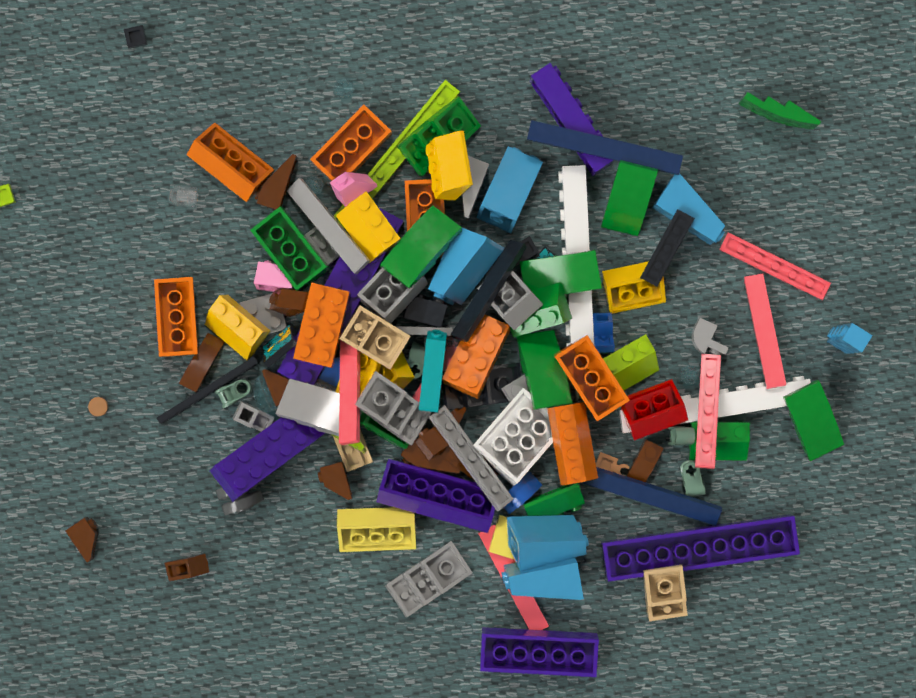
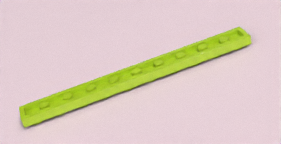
[334,80,460,232]

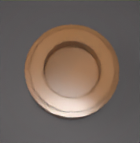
[88,397,108,416]

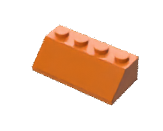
[187,123,275,202]
[154,277,198,357]
[554,335,630,421]
[547,402,598,485]

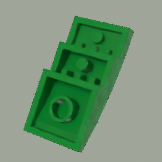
[738,92,821,130]
[397,96,481,176]
[601,160,658,236]
[381,205,462,289]
[520,250,602,294]
[516,330,572,410]
[783,380,844,461]

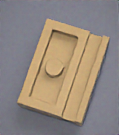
[333,429,373,472]

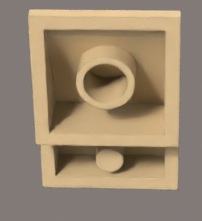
[339,305,411,369]
[643,565,688,621]

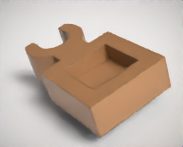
[596,452,630,476]

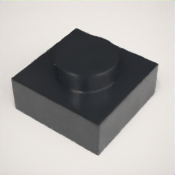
[124,25,148,49]

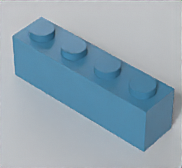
[827,323,873,354]

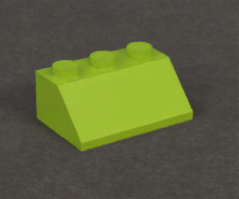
[603,334,659,390]

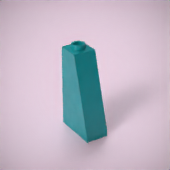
[419,330,447,412]

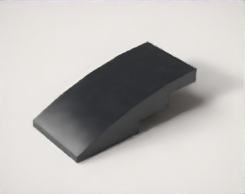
[442,362,521,409]

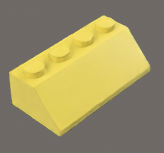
[337,507,416,552]

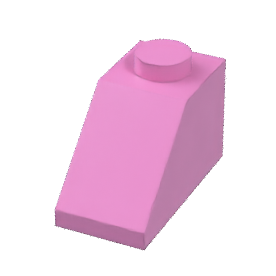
[330,172,377,207]
[254,261,294,292]

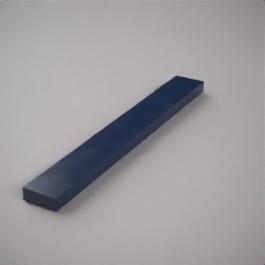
[527,120,683,175]
[580,467,722,526]

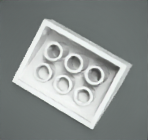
[473,388,553,486]

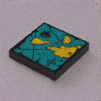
[262,323,297,367]

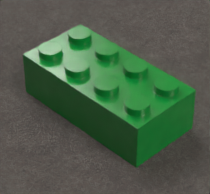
[250,206,330,291]

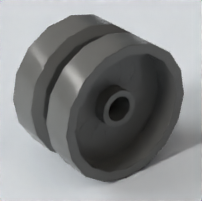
[215,484,264,516]

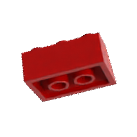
[621,379,688,440]

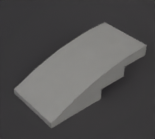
[355,371,432,445]
[275,379,362,436]
[385,541,473,617]

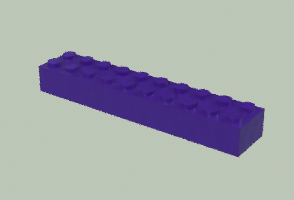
[277,207,404,386]
[601,514,800,582]

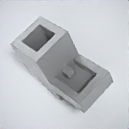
[691,318,729,355]
[232,401,275,432]

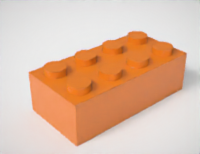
[310,105,392,181]
[405,179,445,258]
[293,283,351,368]
[442,315,510,399]

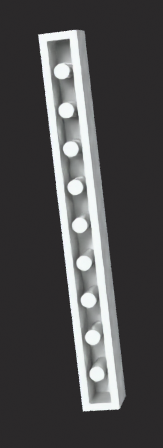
[558,165,594,347]
[618,376,811,433]

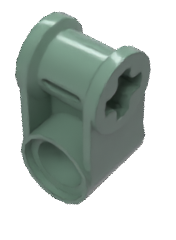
[408,341,426,380]
[214,379,253,409]
[668,426,695,445]
[680,460,706,497]

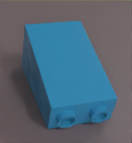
[476,146,543,233]
[652,173,725,245]
[428,228,504,305]
[507,515,589,571]
[501,558,584,600]

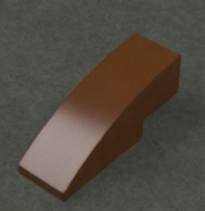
[179,333,225,392]

